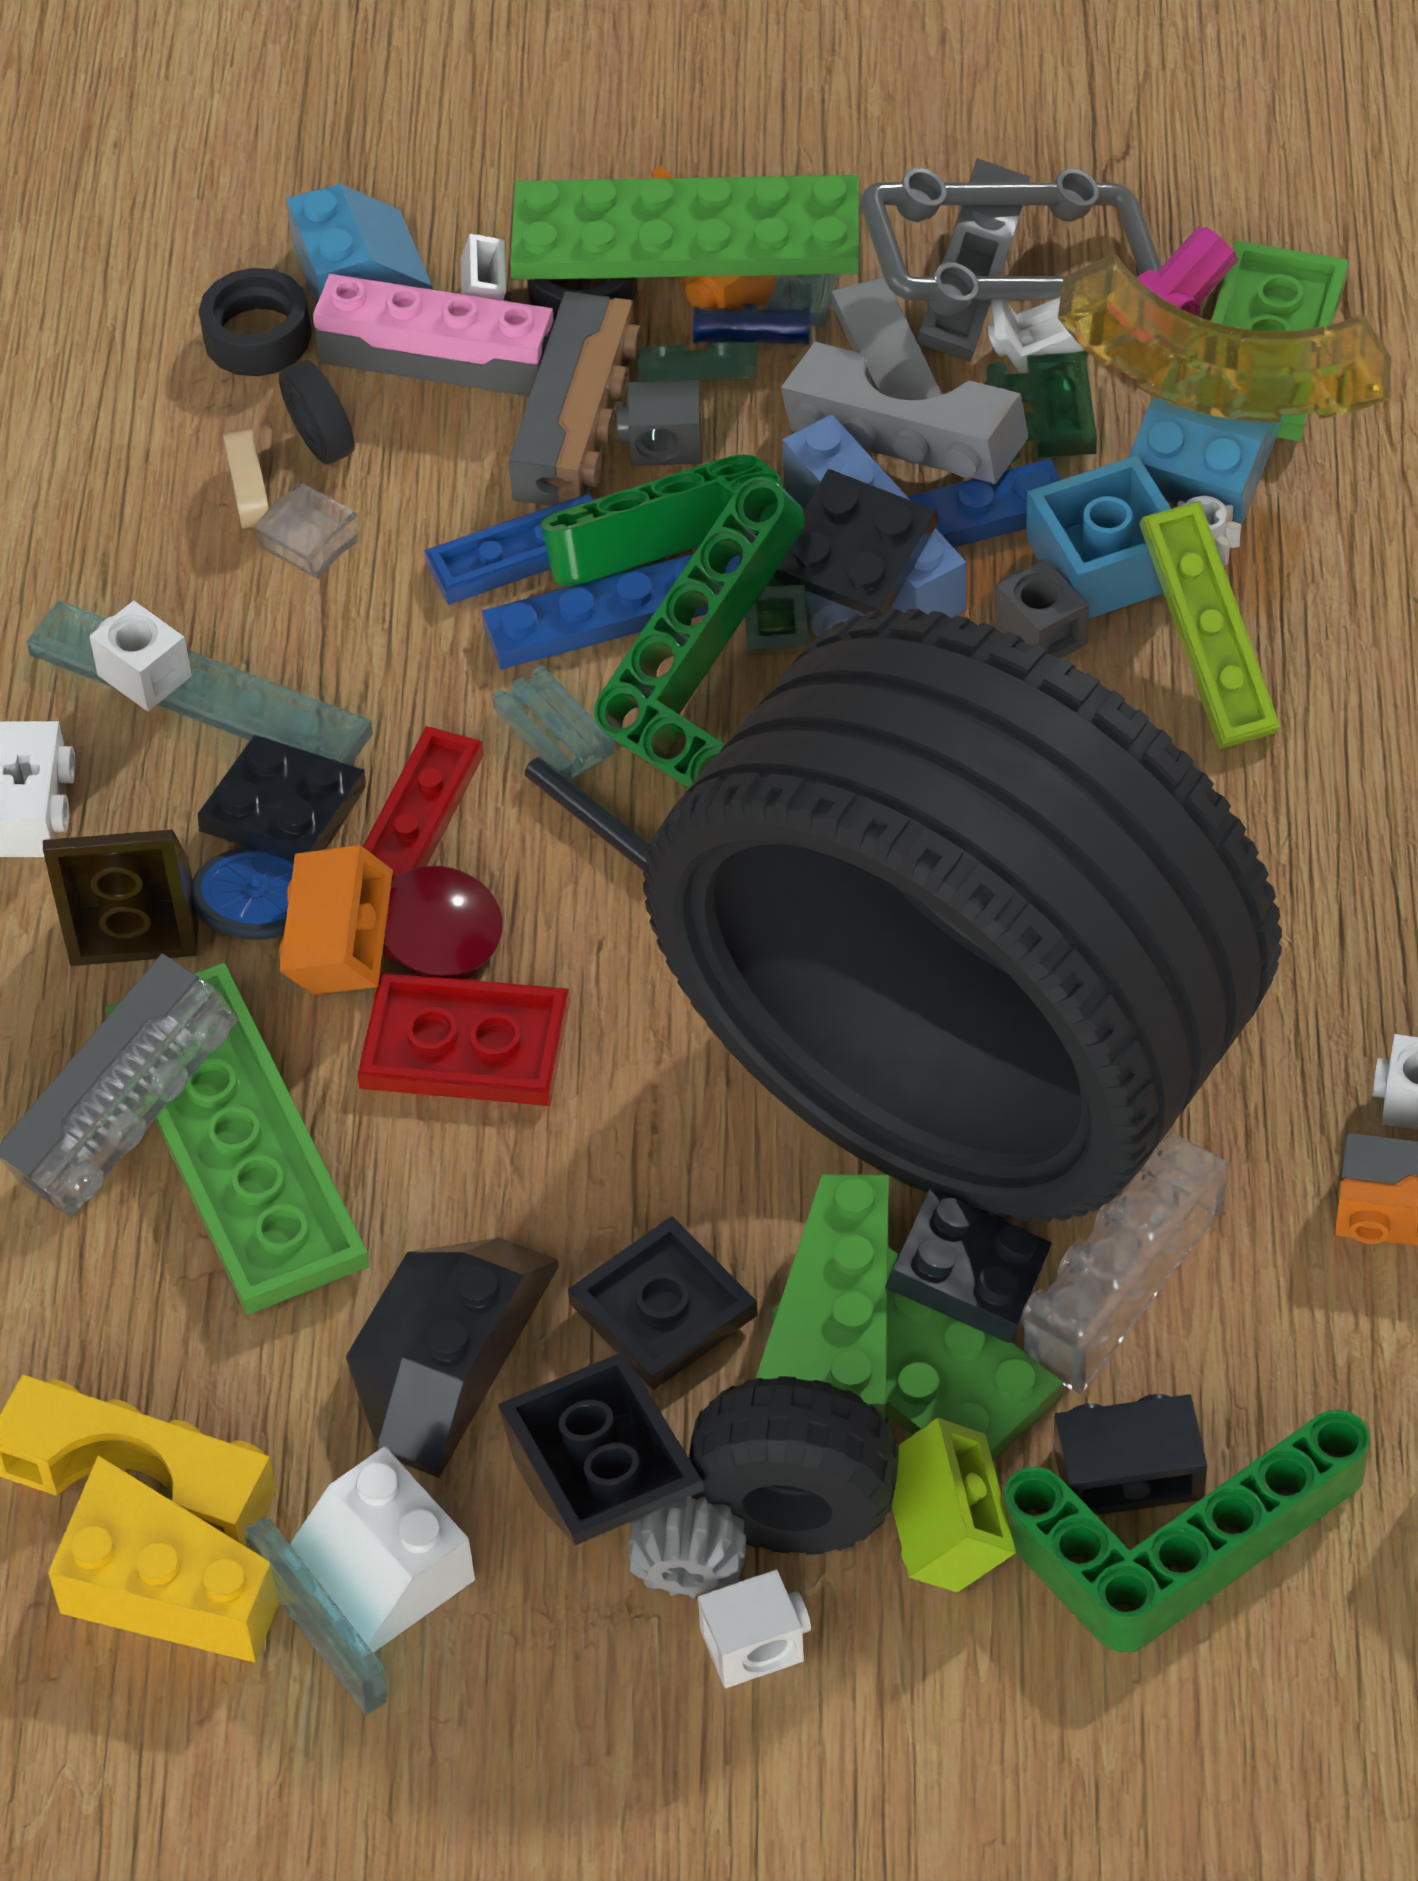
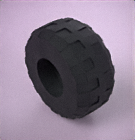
[689,1376,899,1555]

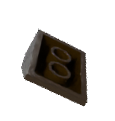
[43,829,196,966]

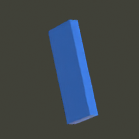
[424,493,593,605]

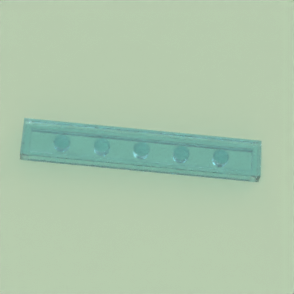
[27,600,373,765]

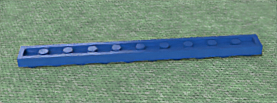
[482,459,1060,670]

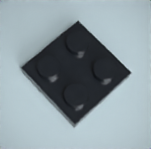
[774,468,939,614]
[197,734,366,862]
[885,1188,1052,1344]
[568,1216,758,1390]

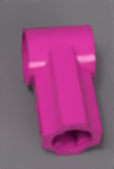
[1122,226,1239,344]

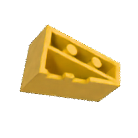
[48,1455,279,1663]

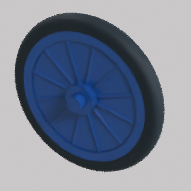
[192,847,294,940]

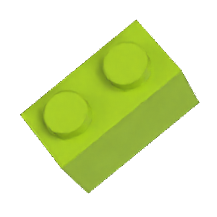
[892,1418,1016,1593]

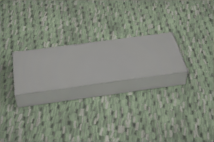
[831,277,942,400]

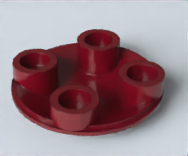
[382,866,503,980]

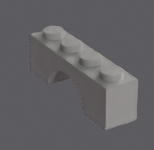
[781,342,1029,484]

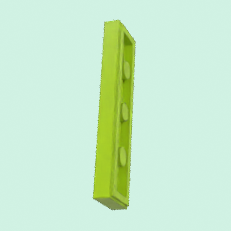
[1139,501,1281,750]

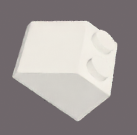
[280,1446,475,1659]

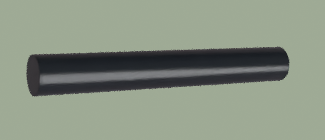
[524,757,650,870]

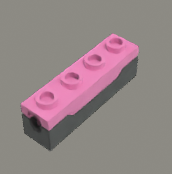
[313,274,554,396]

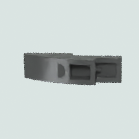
[916,158,1030,362]

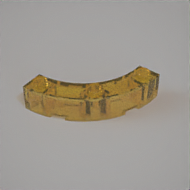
[1058,253,1392,423]

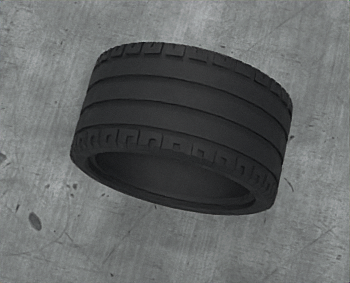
[643,609,1282,1222]

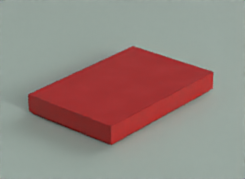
[357,972,570,1106]

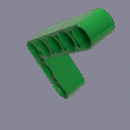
[594,476,805,789]
[1003,1409,1370,1652]

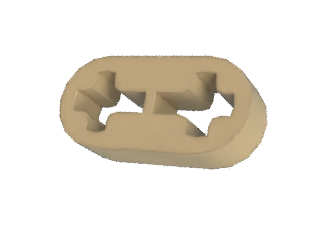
[223,429,271,529]

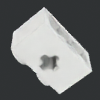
[0,721,76,857]

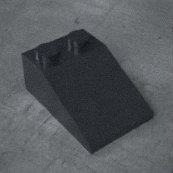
[498,1351,704,1545]

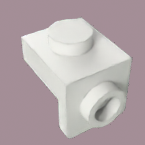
[988,293,1084,375]

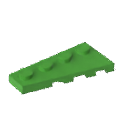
[755,1174,889,1418]

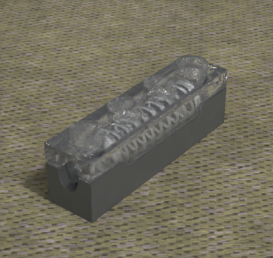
[0,953,239,1218]

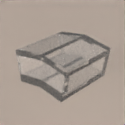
[254,482,358,579]

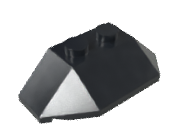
[346,1238,559,1478]

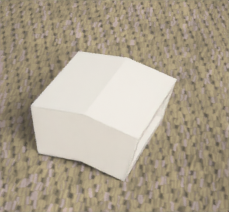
[461,234,506,301]

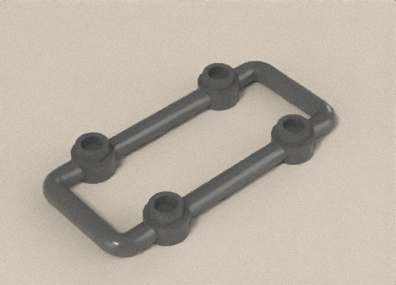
[861,168,1161,317]

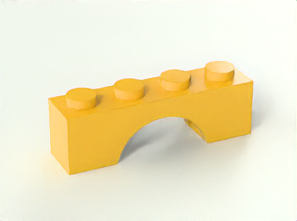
[0,1374,277,1548]

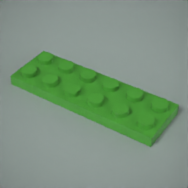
[510,175,859,280]
[105,962,370,1316]

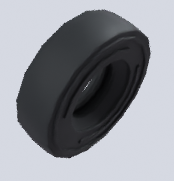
[278,360,355,464]

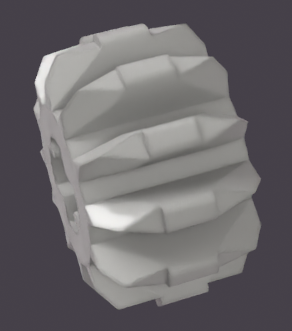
[628,1496,747,1600]

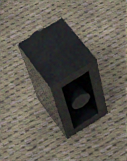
[1053,1394,1207,1515]

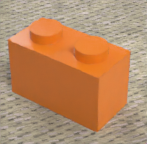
[279,845,393,995]

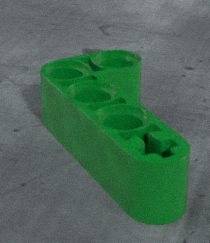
[540,454,783,586]

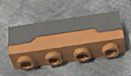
[509,291,643,506]

